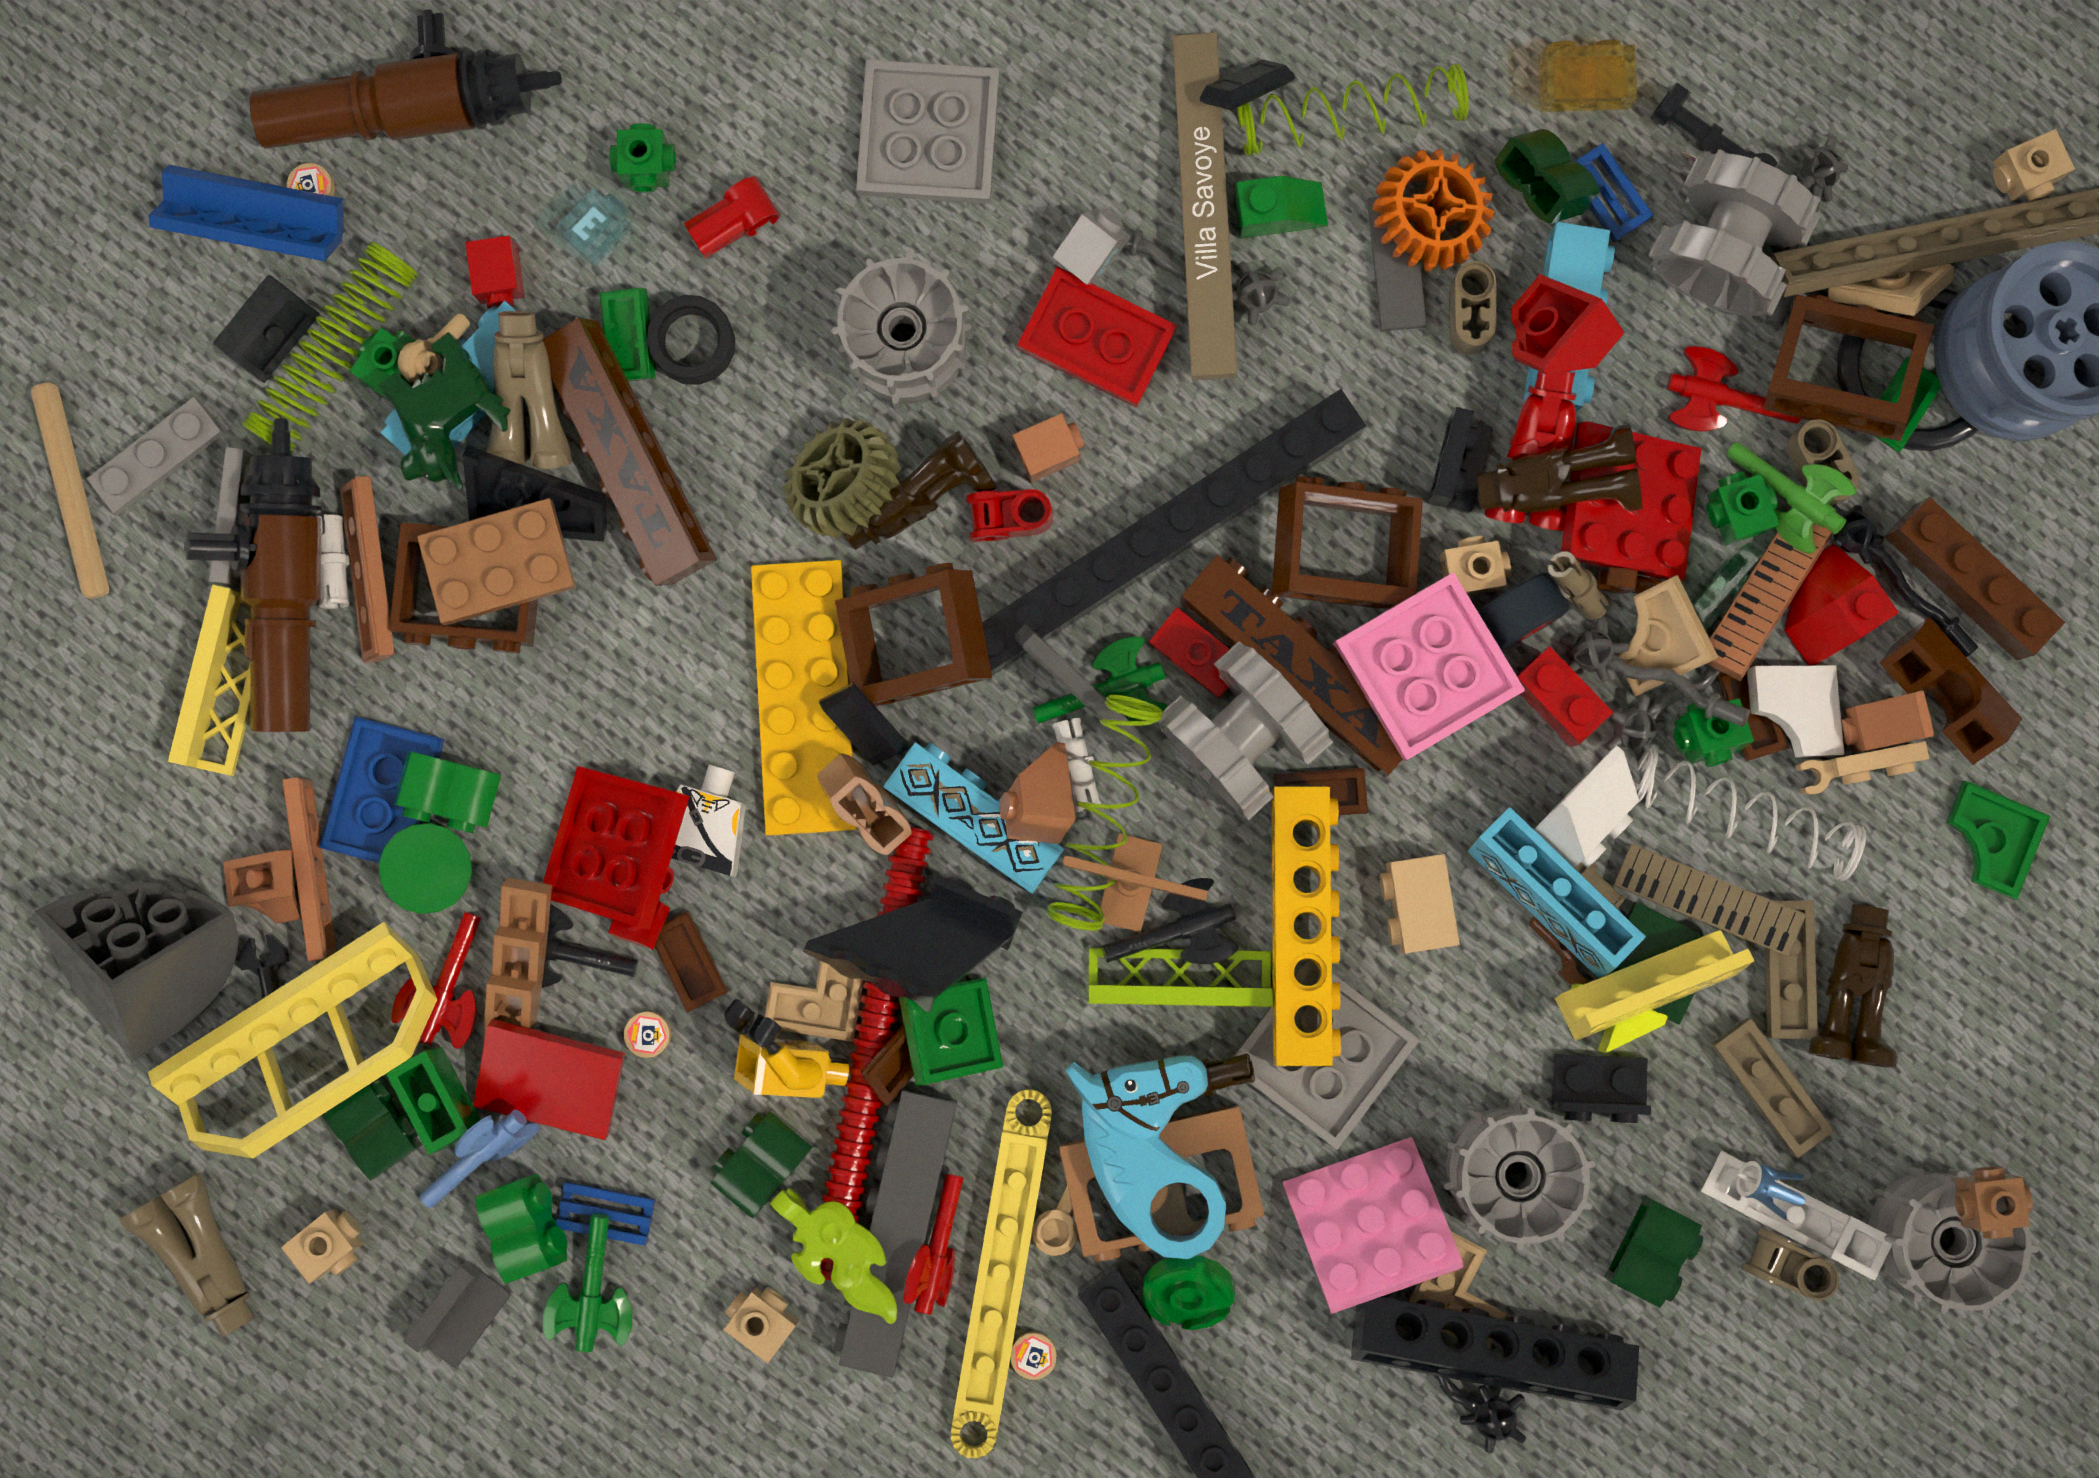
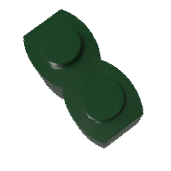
[1494,129,1600,224]
[322,1076,422,1181]
[710,1110,815,1219]
[1604,1195,1703,1308]

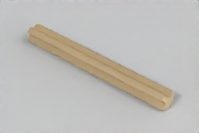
[31,382,110,599]

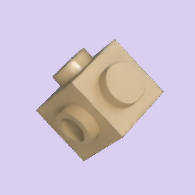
[1993,129,2075,202]
[1439,536,1511,596]
[281,1208,364,1284]
[723,1287,800,1364]

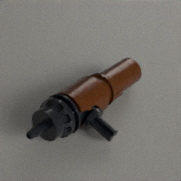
[250,9,562,149]
[184,418,322,732]

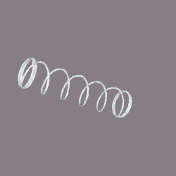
[1635,748,1866,881]

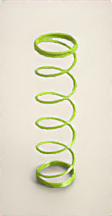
[1238,63,1469,157]
[1046,695,1164,931]

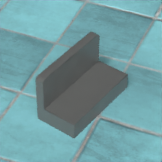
[403,1261,510,1367]

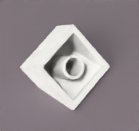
[1534,745,1639,868]

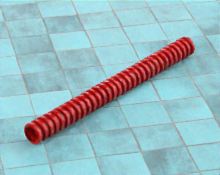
[820,827,934,1281]

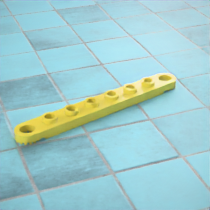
[951,1089,1052,1459]

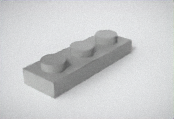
[86,397,225,516]
[209,447,255,589]

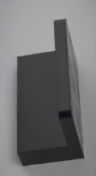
[214,275,320,383]

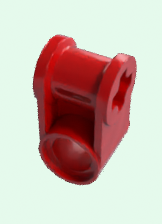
[966,489,1054,542]

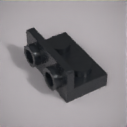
[1428,407,1493,514]
[1552,1054,1651,1123]

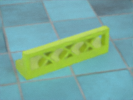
[1088,948,1273,1007]

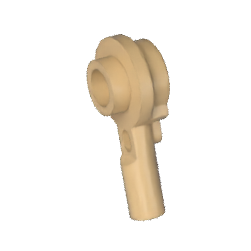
[398,314,470,384]
[1032,1182,1089,1256]

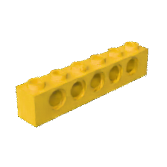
[1271,787,1341,1066]

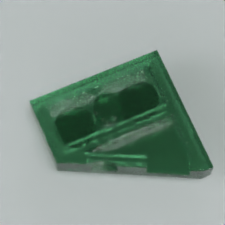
[1691,542,1763,631]

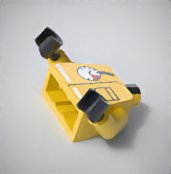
[724,999,849,1098]

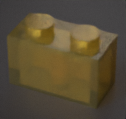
[1538,39,1637,112]

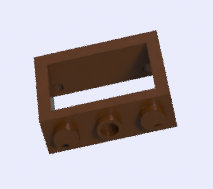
[1764,294,1934,441]
[1272,476,1423,610]
[389,523,538,654]
[835,563,992,707]

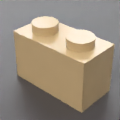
[1379,854,1460,953]

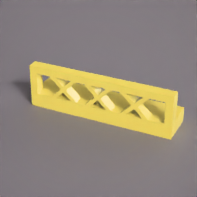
[168,585,250,776]
[1555,930,1754,1041]

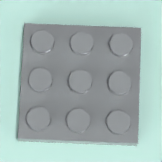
[856,60,1000,204]
[1232,960,1420,1150]

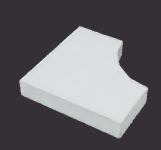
[1747,665,1844,758]

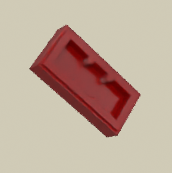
[1148,607,1230,699]

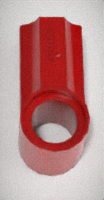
[683,176,780,259]

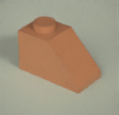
[1841,690,1935,754]
[1000,742,1076,844]

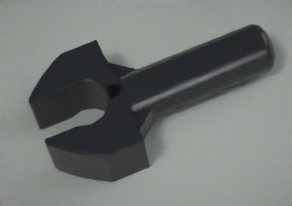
[239,935,290,999]

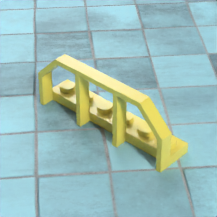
[148,922,437,1159]

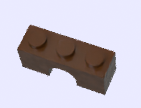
[1880,617,2022,765]

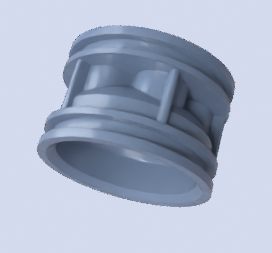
[1934,242,2099,441]

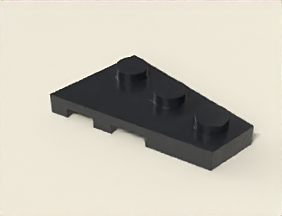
[463,445,607,542]

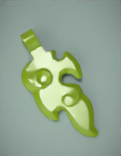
[770,1188,897,1324]

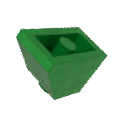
[1234,176,1328,239]

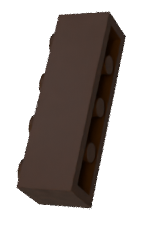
[1884,497,2066,661]

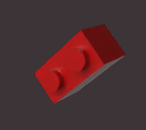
[1516,646,1614,747]

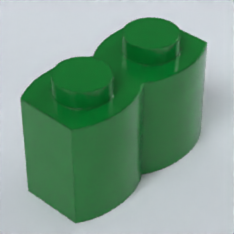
[393,751,501,834]
[475,1174,567,1284]

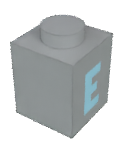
[1053,209,1131,285]

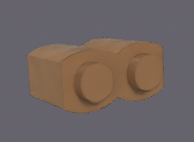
[817,753,912,855]

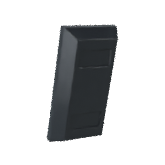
[1200,59,1295,111]
[819,682,911,766]

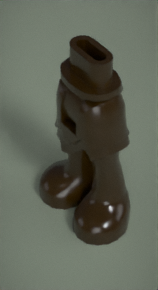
[1476,423,1643,513]
[842,430,997,550]
[1808,904,1898,1068]

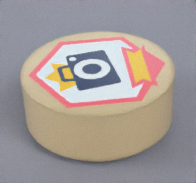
[287,163,335,196]
[624,1012,672,1058]
[1010,1331,1057,1380]

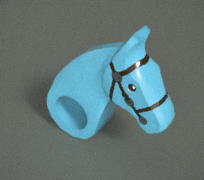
[1065,1055,1226,1259]

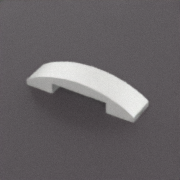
[1701,1150,1892,1280]

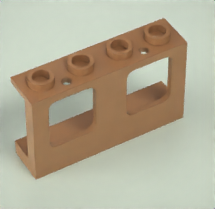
[1059,1104,1265,1262]

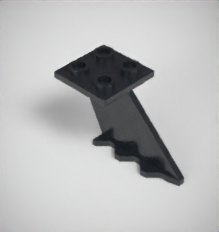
[803,875,1023,1013]

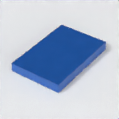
[319,716,445,863]

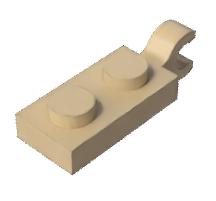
[1795,741,1929,795]

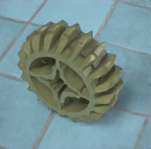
[783,418,902,539]

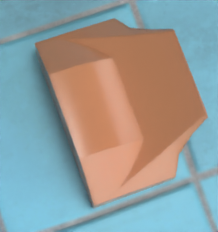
[223,850,301,924]

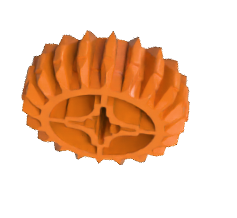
[1372,148,1495,272]

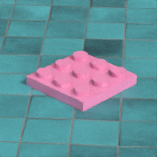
[1333,572,1525,762]
[1283,1137,1463,1314]

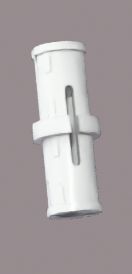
[316,515,350,609]
[1052,718,1101,812]

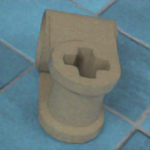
[1741,1227,1840,1301]

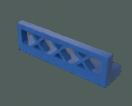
[149,165,344,261]

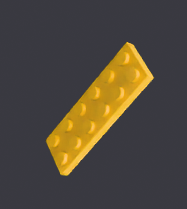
[751,560,857,836]

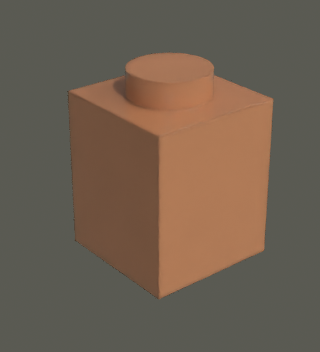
[1012,413,1085,483]

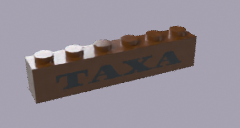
[542,318,717,586]
[1180,555,1403,778]

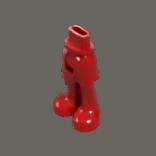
[1484,371,1577,531]

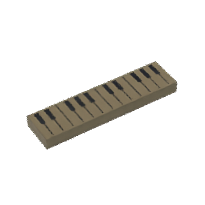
[1613,843,1806,957]

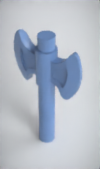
[420,1110,540,1208]

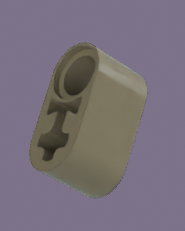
[1449,261,1496,355]
[1787,419,1860,506]

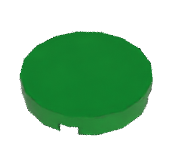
[378,823,472,914]
[1142,1255,1235,1330]

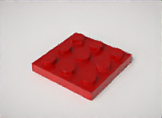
[1561,421,1702,581]
[542,766,690,930]

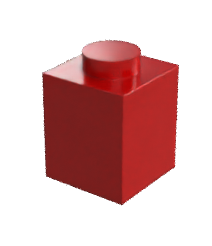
[465,235,525,309]

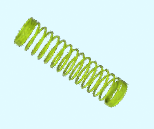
[242,241,419,456]

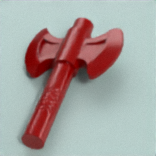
[1667,346,1801,432]
[391,911,482,1049]
[903,1173,964,1315]

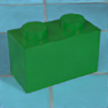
[386,1047,481,1155]

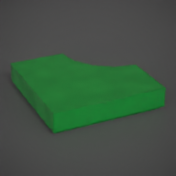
[1946,780,2050,900]

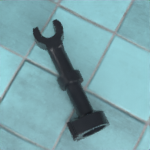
[1651,82,1778,167]

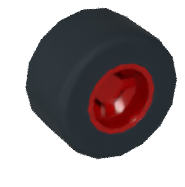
[1479,572,1569,650]

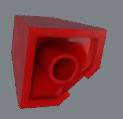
[1511,274,1625,374]
[1784,544,1899,666]

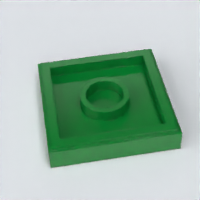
[899,978,1004,1086]

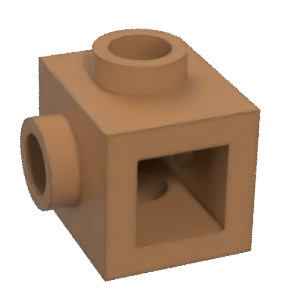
[1955,1166,2033,1239]

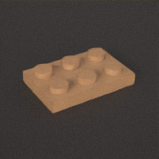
[417,498,577,626]

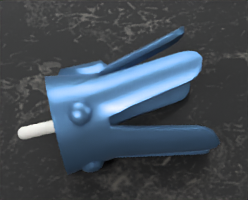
[1736,1161,1805,1220]

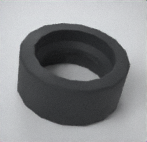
[647,295,736,385]

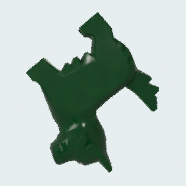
[378,332,510,490]

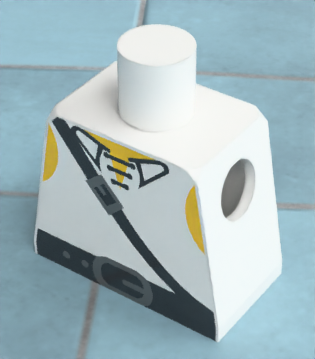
[672,765,746,877]

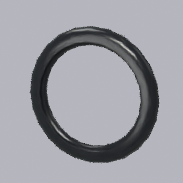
[1837,288,1978,451]

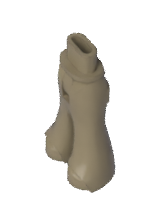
[485,311,572,469]
[119,1173,255,1337]

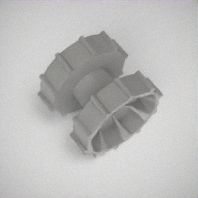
[1648,150,1821,319]
[831,252,972,410]
[1157,641,1333,820]
[1440,1101,1595,1251]
[1868,1166,2039,1316]

